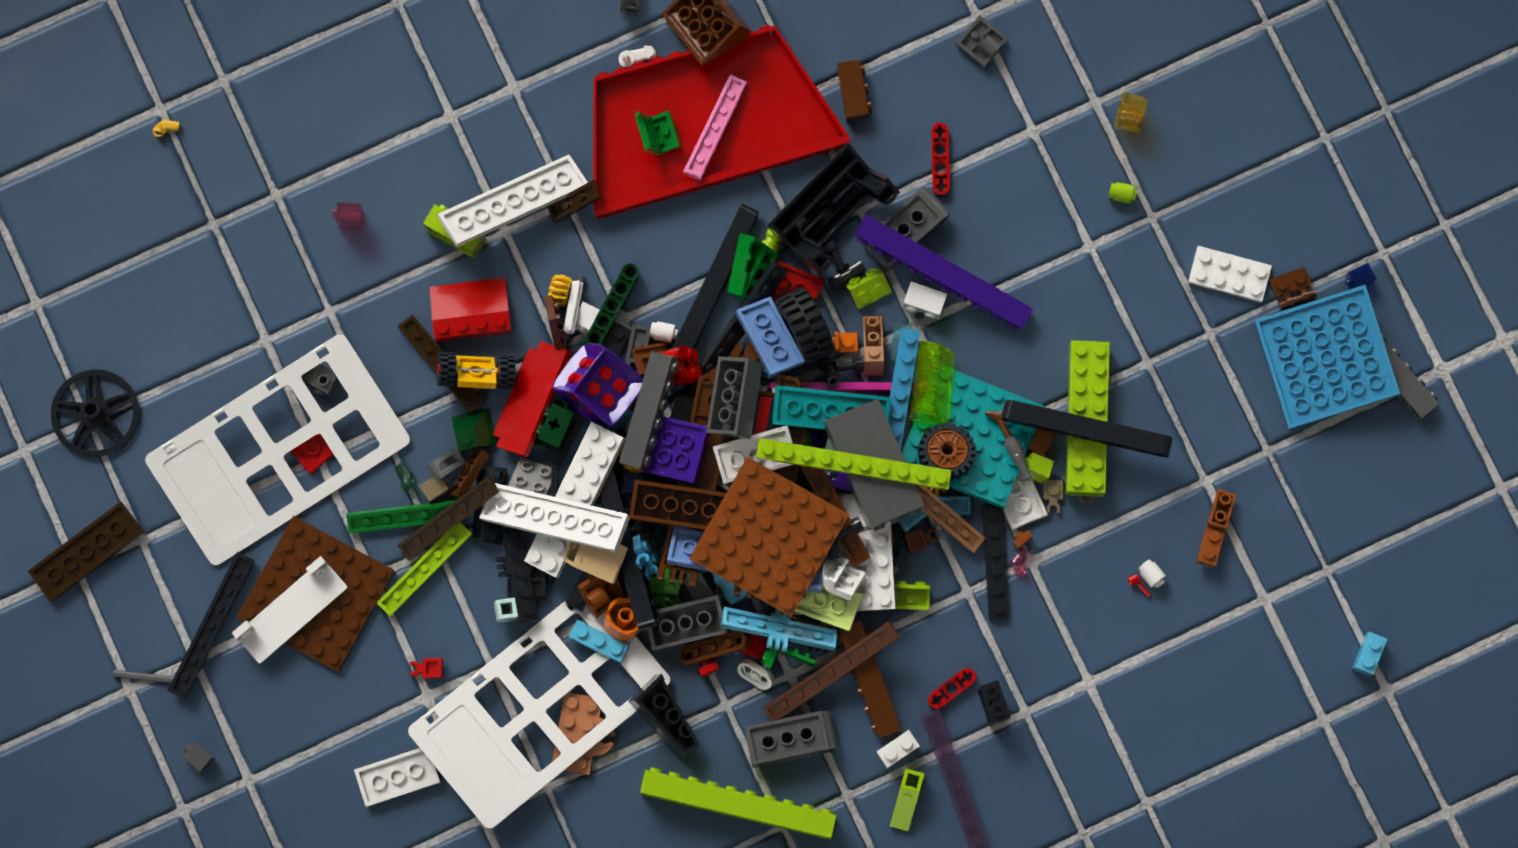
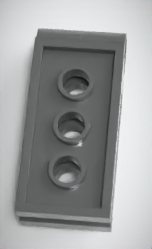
[862,186,951,273]
[744,711,838,768]

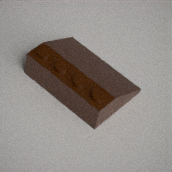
[662,0,751,66]

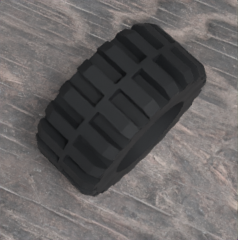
[775,288,834,365]

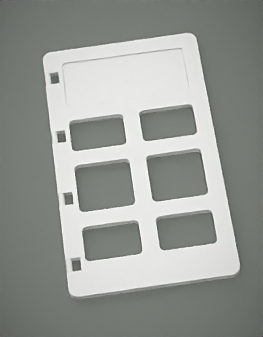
[145,334,410,565]
[408,601,670,829]

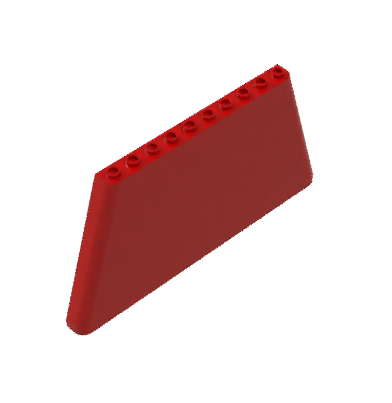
[593,25,851,219]

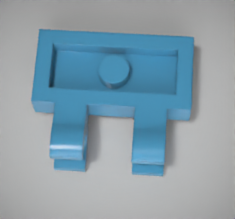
[633,535,659,581]

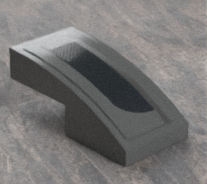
[426,448,467,481]

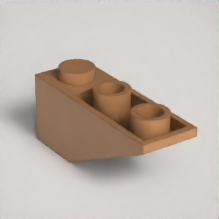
[863,316,884,376]

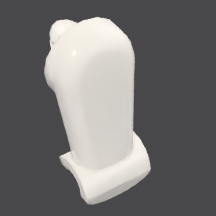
[618,45,656,68]

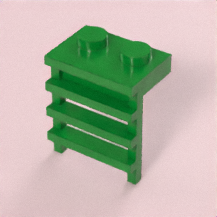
[635,110,681,156]
[762,642,816,671]

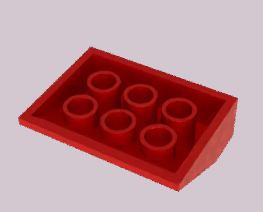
[430,277,512,343]

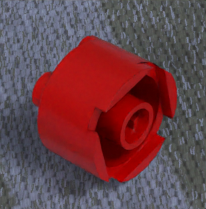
[661,346,701,388]

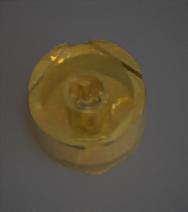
[1113,92,1148,135]

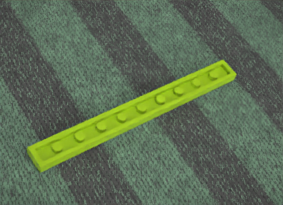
[756,438,951,490]

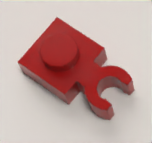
[409,658,444,679]

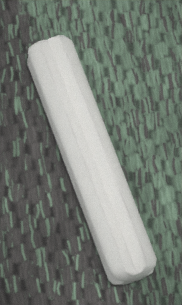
[563,280,583,334]

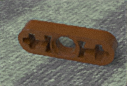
[450,447,489,499]

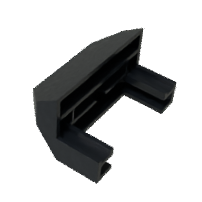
[767,143,900,274]

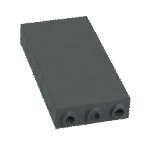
[823,399,924,531]

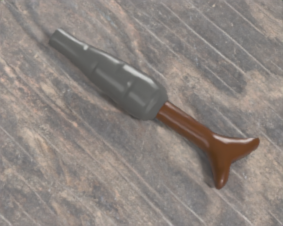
[985,410,1032,481]

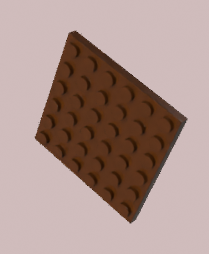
[237,516,395,672]

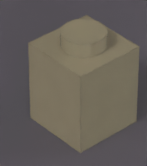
[419,476,450,503]

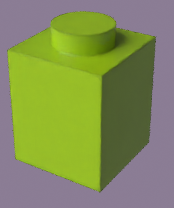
[1021,453,1054,483]

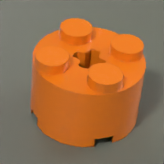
[603,597,640,642]

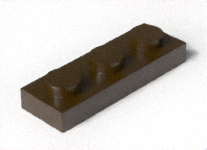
[547,180,602,223]

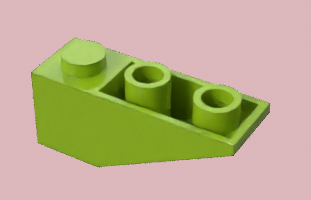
[890,768,925,831]

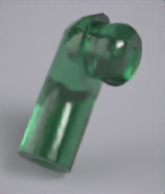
[395,463,414,491]

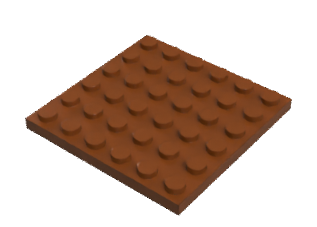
[689,457,849,617]

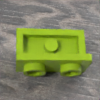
[845,268,892,310]
[895,581,931,611]

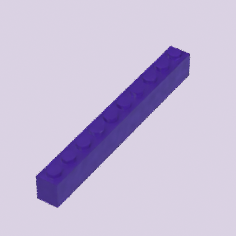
[854,215,1033,330]

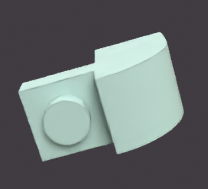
[494,598,518,622]

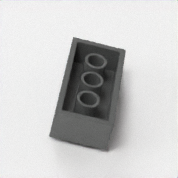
[706,357,763,439]
[648,595,731,651]

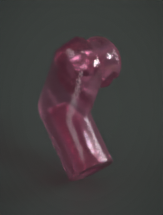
[1011,547,1029,576]

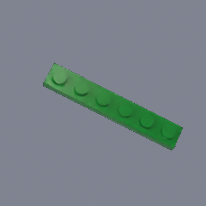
[346,500,456,534]

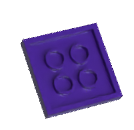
[641,416,709,484]

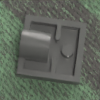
[955,15,1009,68]

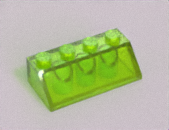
[910,341,954,425]

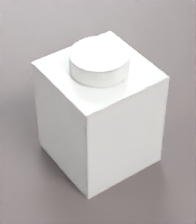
[575,302,600,334]

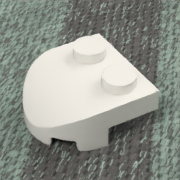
[822,558,866,601]

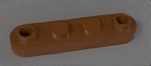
[679,631,749,666]

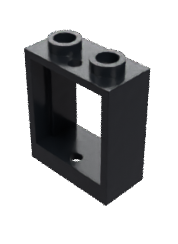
[977,680,1011,727]

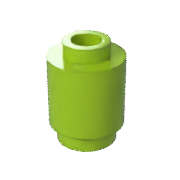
[1108,182,1137,204]

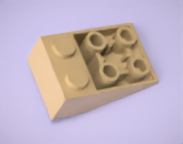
[564,541,628,584]

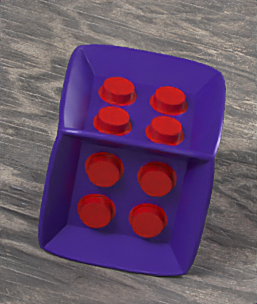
[552,343,643,427]

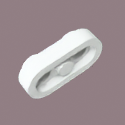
[737,659,775,690]

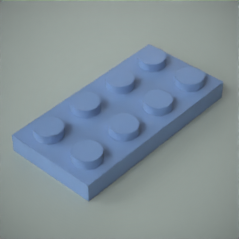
[735,297,805,378]

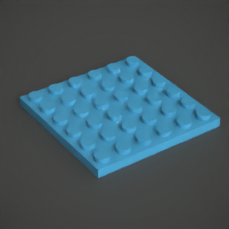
[1255,285,1401,429]

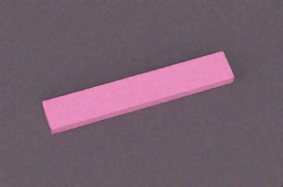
[683,75,747,181]

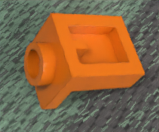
[832,331,858,354]

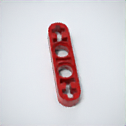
[931,122,950,197]

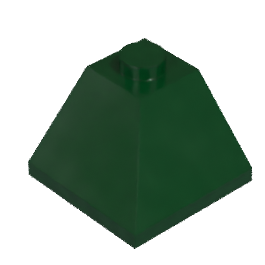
[452,408,497,454]

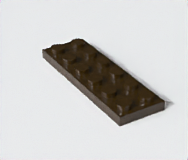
[28,501,145,602]

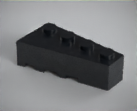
[628,674,699,758]

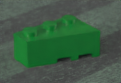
[727,233,778,302]

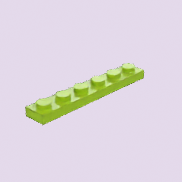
[377,522,472,617]

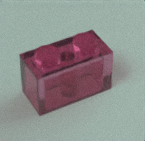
[333,202,364,230]

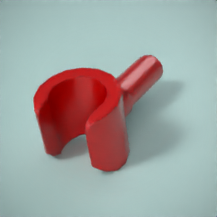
[1127,575,1151,597]

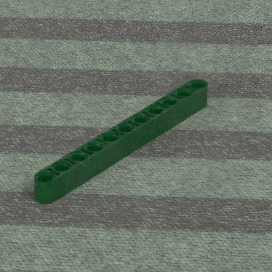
[533,263,639,450]

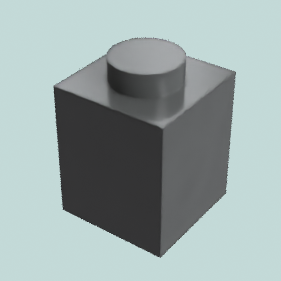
[182,742,215,773]

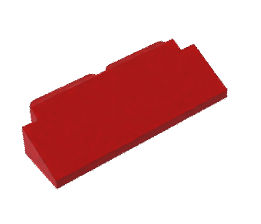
[493,341,571,458]

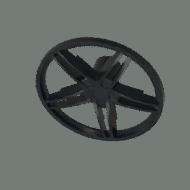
[51,369,140,457]

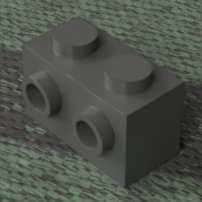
[302,364,339,397]

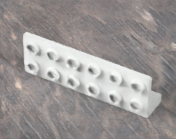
[232,556,348,664]

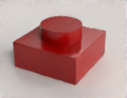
[698,660,719,677]

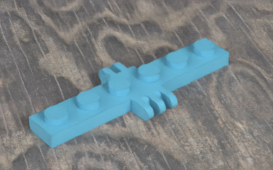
[721,607,837,652]

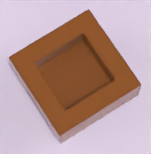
[1012,530,1033,550]

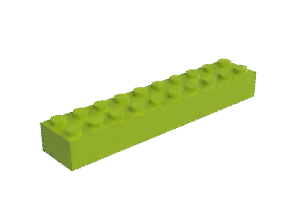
[640,767,836,840]

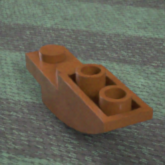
[1196,489,1236,568]

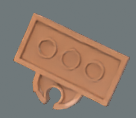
[552,693,616,775]

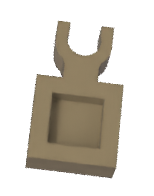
[1043,480,1063,514]

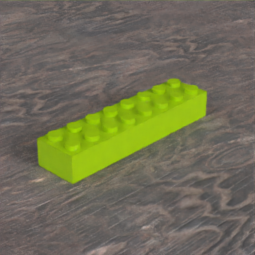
[1065,340,1110,497]

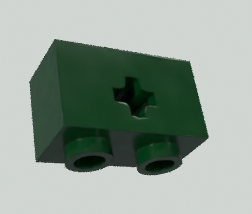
[535,403,574,449]

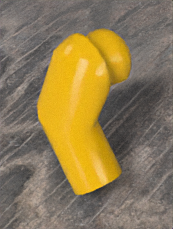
[153,120,180,137]

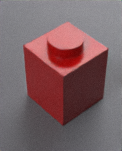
[739,633,767,658]

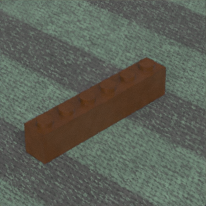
[837,620,901,738]

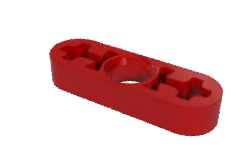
[927,668,976,710]

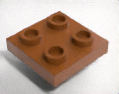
[577,575,626,618]

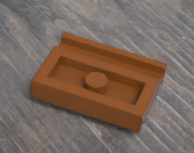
[631,342,667,376]

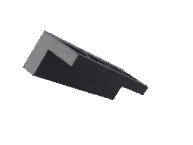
[472,465,507,545]

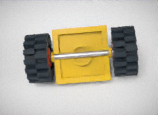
[437,352,516,390]

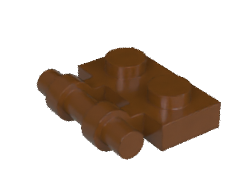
[1268,266,1317,310]

